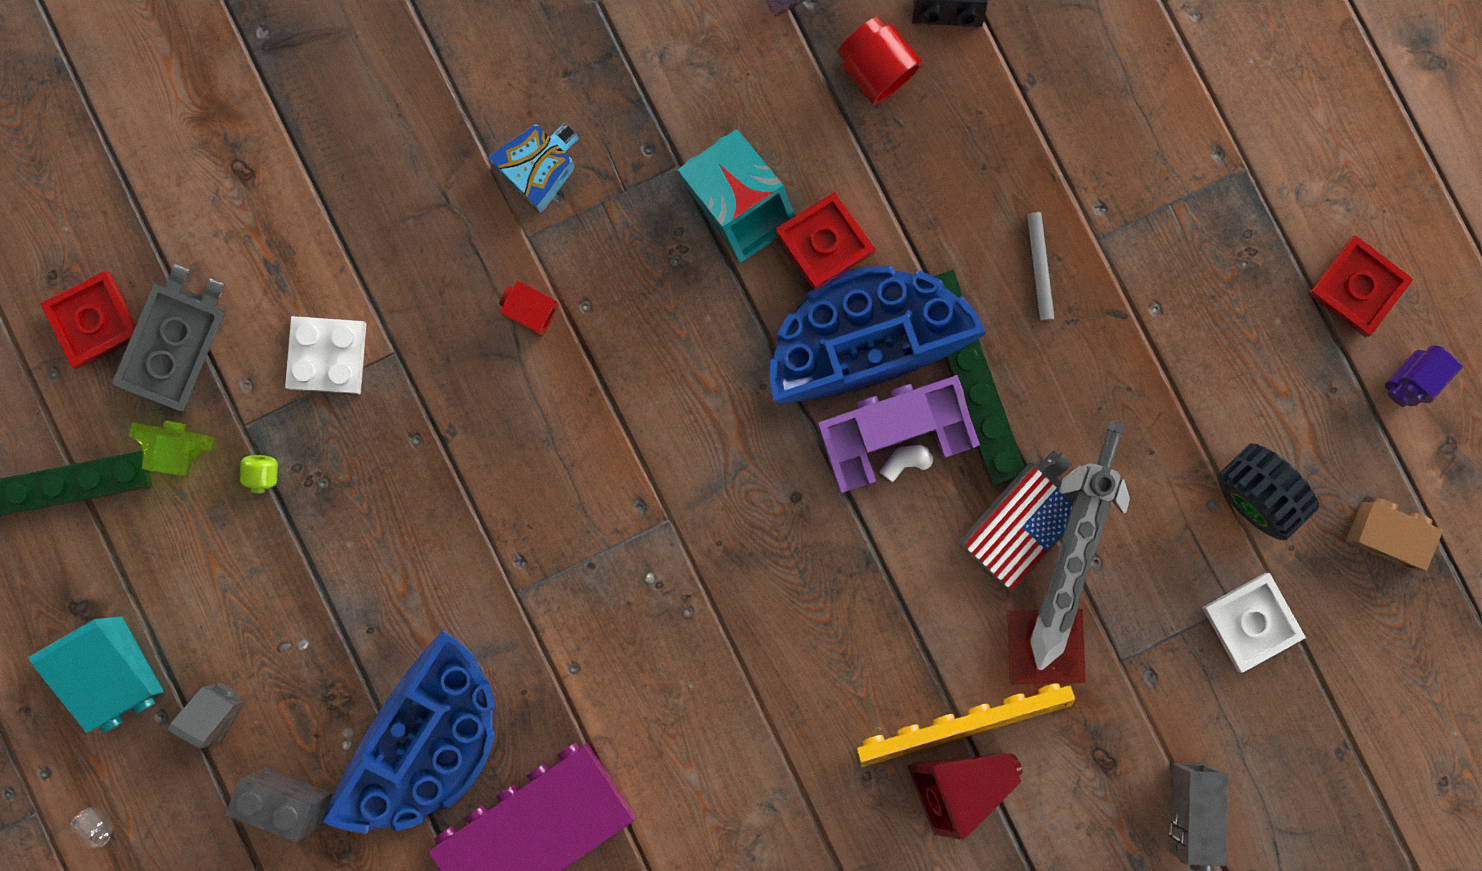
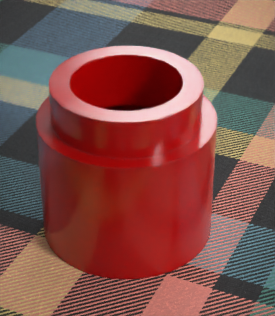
[837,17,923,105]

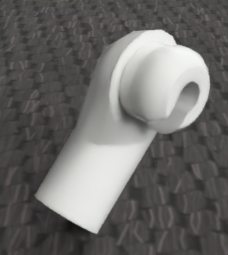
[879,444,933,483]

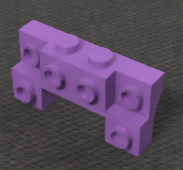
[817,375,980,494]

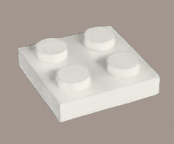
[285,316,367,394]
[1202,573,1306,673]

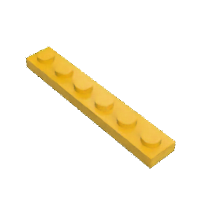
[857,683,1075,768]

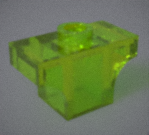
[129,421,215,477]

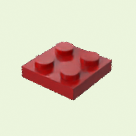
[774,192,875,291]
[1308,235,1414,338]
[40,270,136,369]

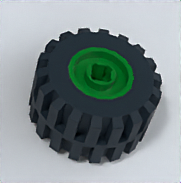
[1217,443,1320,541]

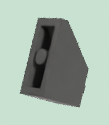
[167,683,244,749]

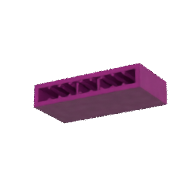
[428,742,636,871]

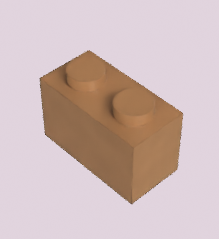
[1345,498,1443,571]

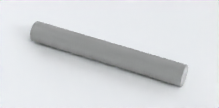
[1027,212,1055,321]

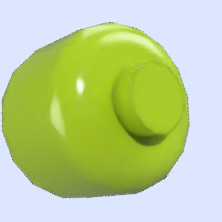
[240,455,278,493]

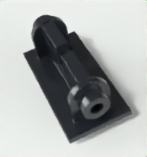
[912,0,988,27]

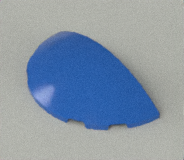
[769,266,985,404]
[322,630,495,833]

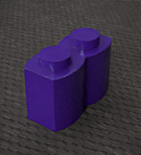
[1385,345,1463,407]

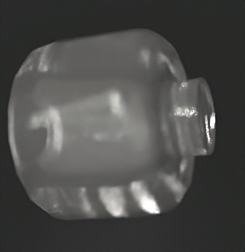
[69,806,114,849]

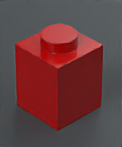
[499,280,560,337]

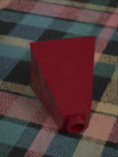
[907,753,1022,839]

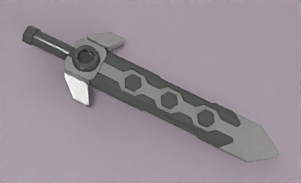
[1030,420,1130,670]

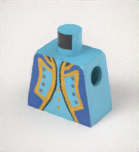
[488,123,579,213]

